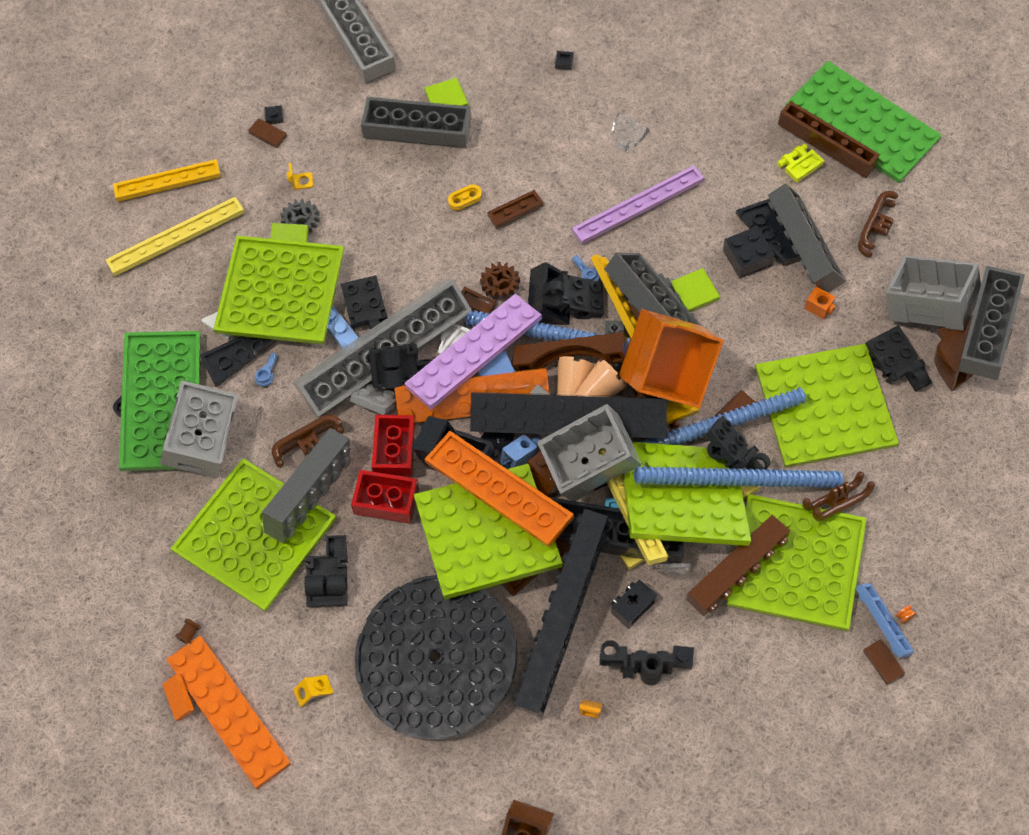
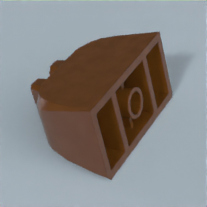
[934,316,1013,391]

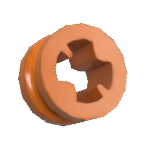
[896,605,917,624]

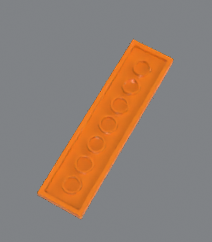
[395,368,549,423]
[425,431,574,547]
[166,635,291,790]

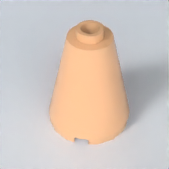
[557,356,595,395]
[575,359,627,396]

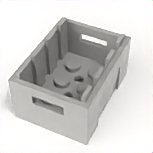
[886,256,981,331]
[160,380,238,478]
[537,404,642,501]

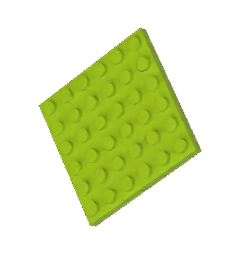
[213,235,344,345]
[755,344,899,468]
[622,442,751,546]
[170,458,337,613]
[414,464,563,600]
[727,494,867,632]

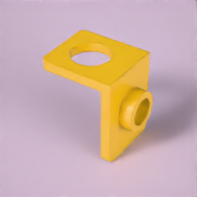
[287,163,313,190]
[293,675,334,707]

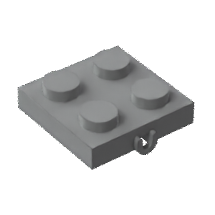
[350,383,397,415]

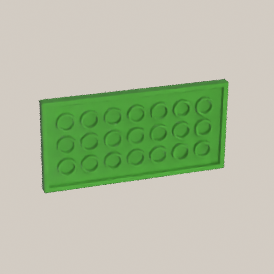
[785,61,942,183]
[119,331,201,471]

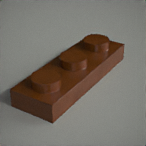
[487,189,543,229]

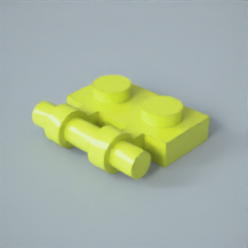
[777,143,824,183]

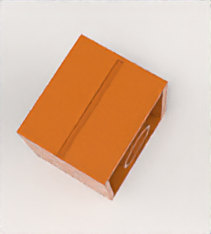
[619,309,724,408]

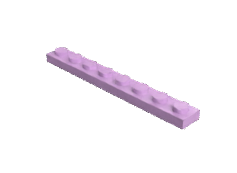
[572,166,704,245]

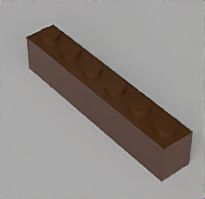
[778,101,880,178]
[686,514,790,617]

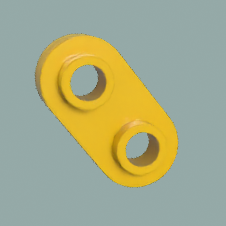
[448,184,482,211]

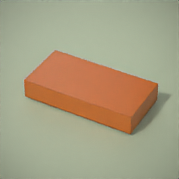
[162,674,194,721]

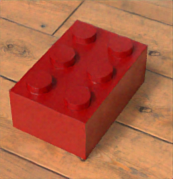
[371,415,416,478]
[351,470,419,524]

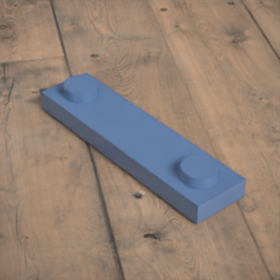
[856,583,914,658]

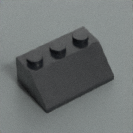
[528,262,570,325]

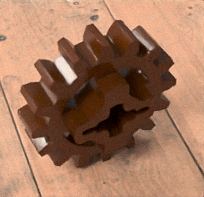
[480,262,520,300]

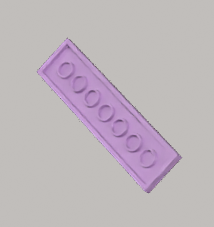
[405,294,542,410]

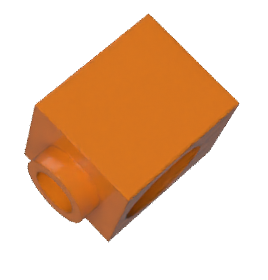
[804,287,836,319]

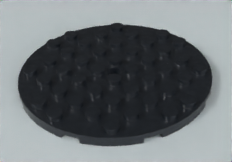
[355,575,517,741]

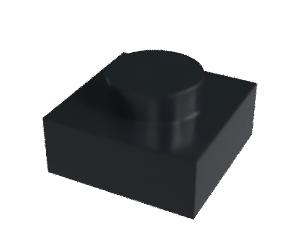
[555,51,574,70]
[265,105,284,124]
[673,645,694,669]

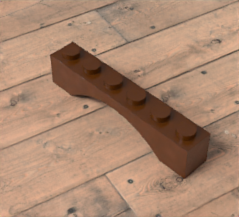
[513,332,629,371]

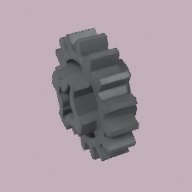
[280,199,320,233]

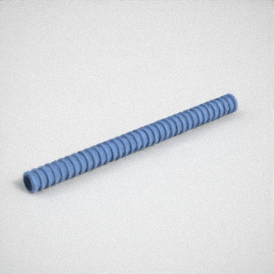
[465,311,630,344]
[638,387,806,445]
[634,466,843,488]

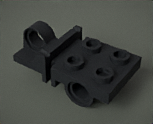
[541,271,604,319]
[341,275,387,329]
[865,325,932,392]
[369,343,432,388]
[705,416,771,470]
[304,535,348,607]
[599,640,674,686]

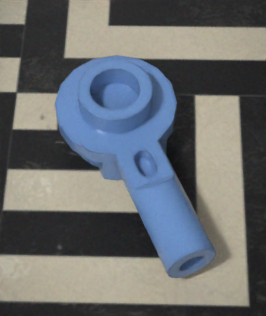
[572,255,600,281]
[254,353,278,386]

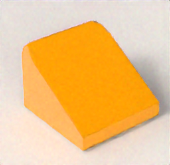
[579,700,602,718]

